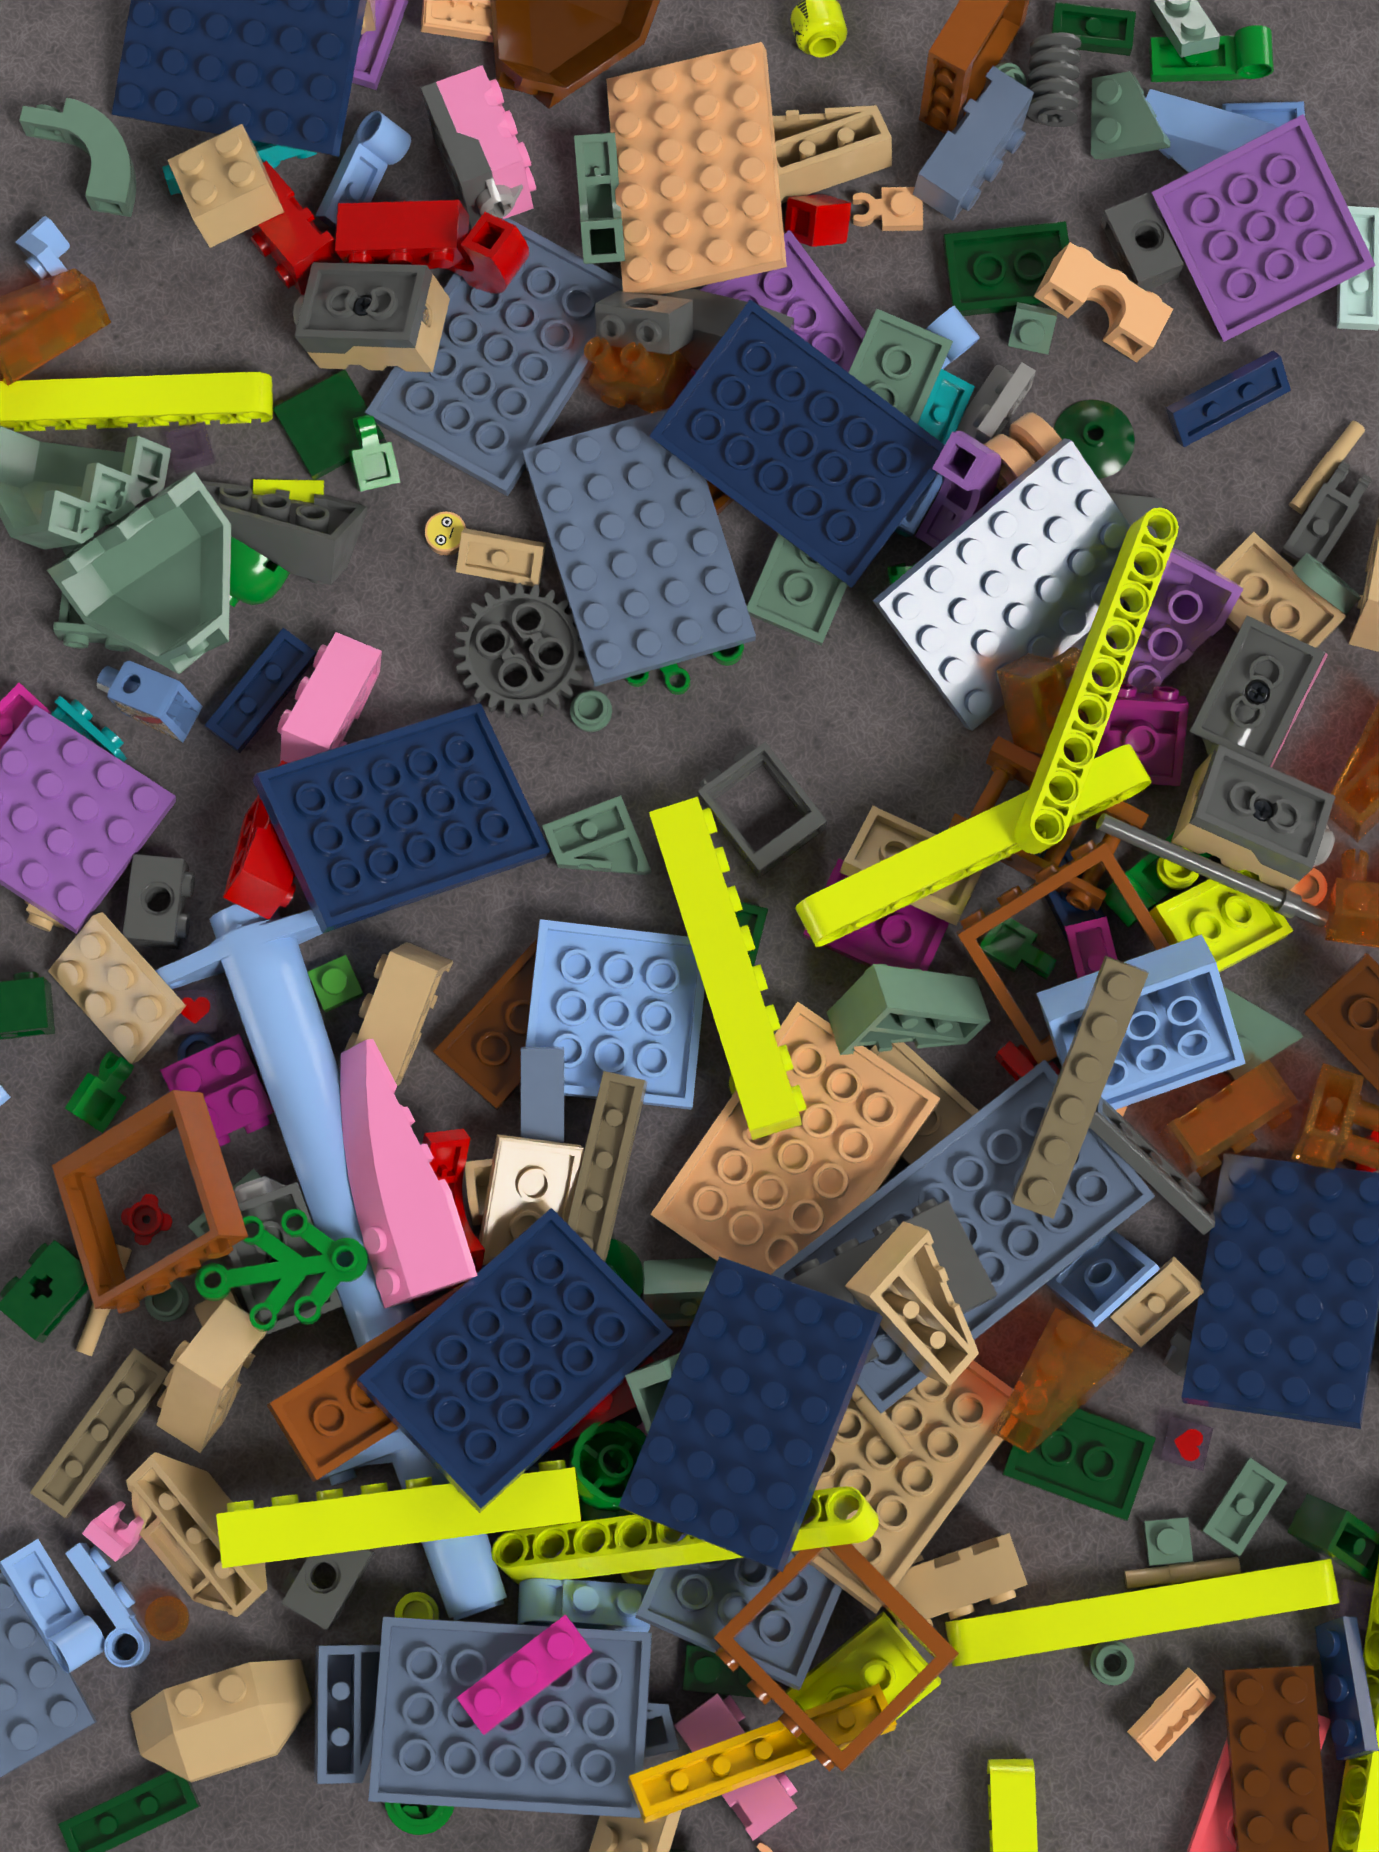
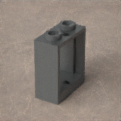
[698,741,827,879]

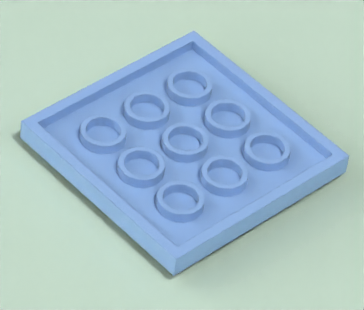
[525,919,705,1110]

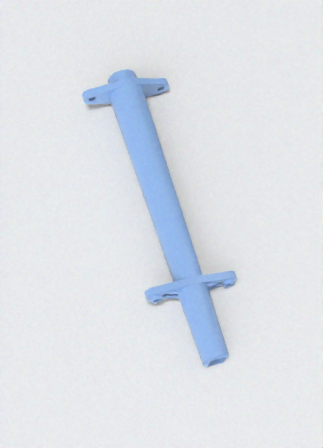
[155,904,507,1621]

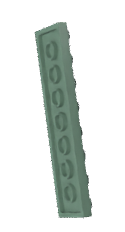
[747,308,953,646]

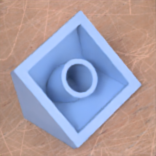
[1046,1230,1160,1332]

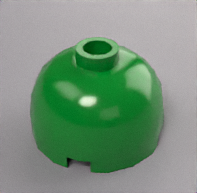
[230,536,290,607]
[568,1420,646,1512]

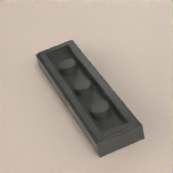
[1089,1097,1215,1235]

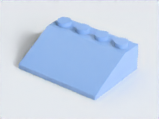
[1037,934,1246,1110]

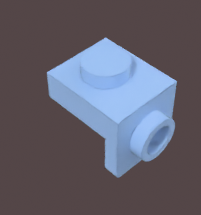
[16,216,71,286]

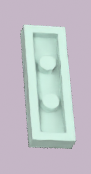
[1337,206,1379,331]

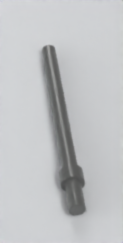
[1096,813,1329,928]

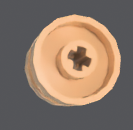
[984,412,1062,492]

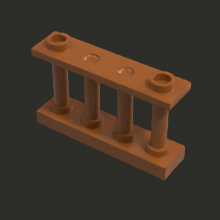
[948,736,1149,911]

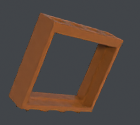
[919,0,1029,134]
[956,840,1170,1065]
[52,1090,248,1313]
[714,1544,959,1773]

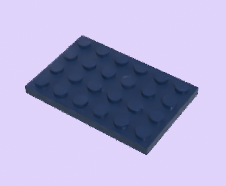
[112,0,367,157]
[649,299,945,588]
[252,703,550,934]
[1181,1154,1379,1429]
[357,1208,673,1513]
[618,1257,883,1572]

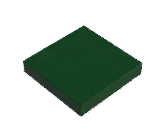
[273,369,386,481]

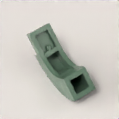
[19,98,136,217]
[574,132,625,264]

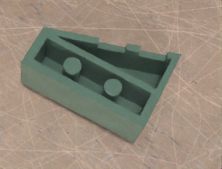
[827,964,991,1055]

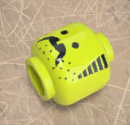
[790,0,847,58]

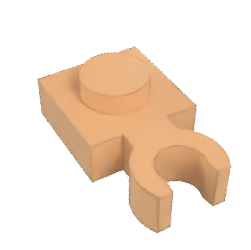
[853,187,923,231]

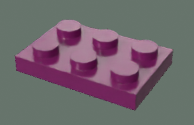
[803,858,950,971]

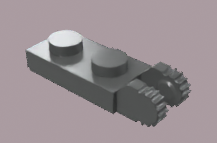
[1279,461,1372,565]

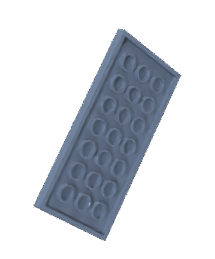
[771,1060,1155,1414]

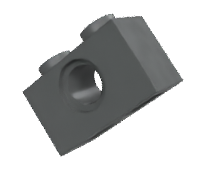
[1101,192,1185,291]
[595,290,694,354]
[123,854,195,949]
[280,1549,376,1631]

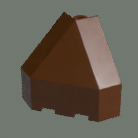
[491,0,660,109]

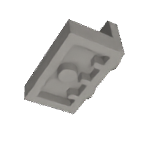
[956,362,1036,444]

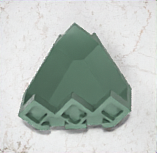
[0,426,171,550]
[47,472,231,674]

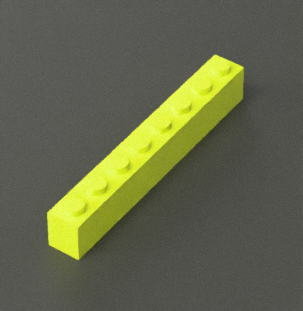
[649,797,807,1140]
[216,1460,581,1568]

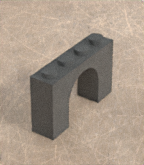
[790,1198,998,1365]

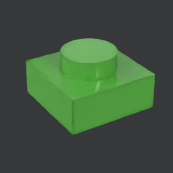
[307,955,364,1013]

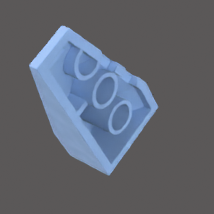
[1146,89,1277,173]

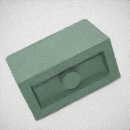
[644,1258,717,1326]

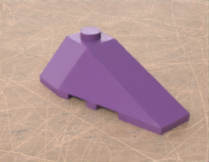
[1095,547,1243,694]

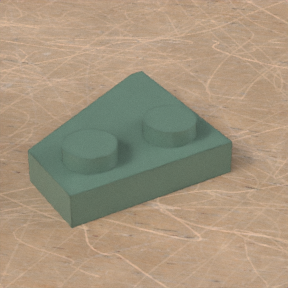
[1091,71,1170,160]
[542,795,651,875]
[1223,987,1303,1082]

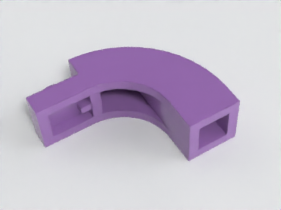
[915,431,1001,548]

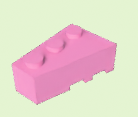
[277,632,382,763]
[674,1693,798,1841]

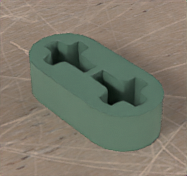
[1292,553,1361,614]

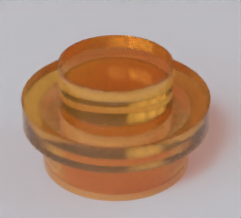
[145,1596,190,1641]

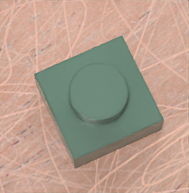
[1008,302,1058,355]
[1143,1517,1193,1566]

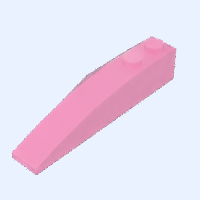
[340,1039,478,1309]

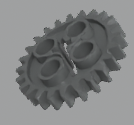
[454,583,588,720]

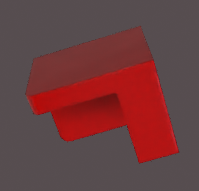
[784,194,851,247]

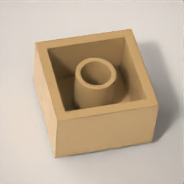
[168,124,284,248]

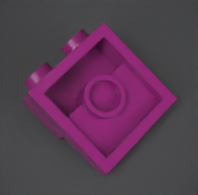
[1096,684,1189,786]
[160,1033,274,1147]

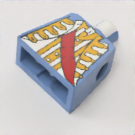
[97,660,203,743]

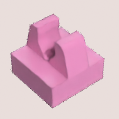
[82,1501,144,1562]

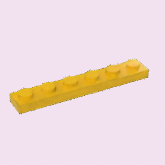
[628,1683,897,1824]

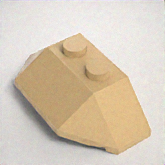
[126,1452,267,1617]
[130,1659,312,1782]

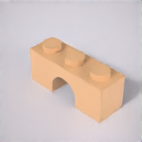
[1034,242,1173,362]

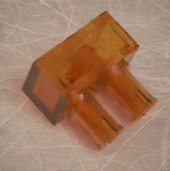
[584,337,692,413]
[997,647,1085,754]
[1325,849,1379,948]
[1291,1063,1379,1171]

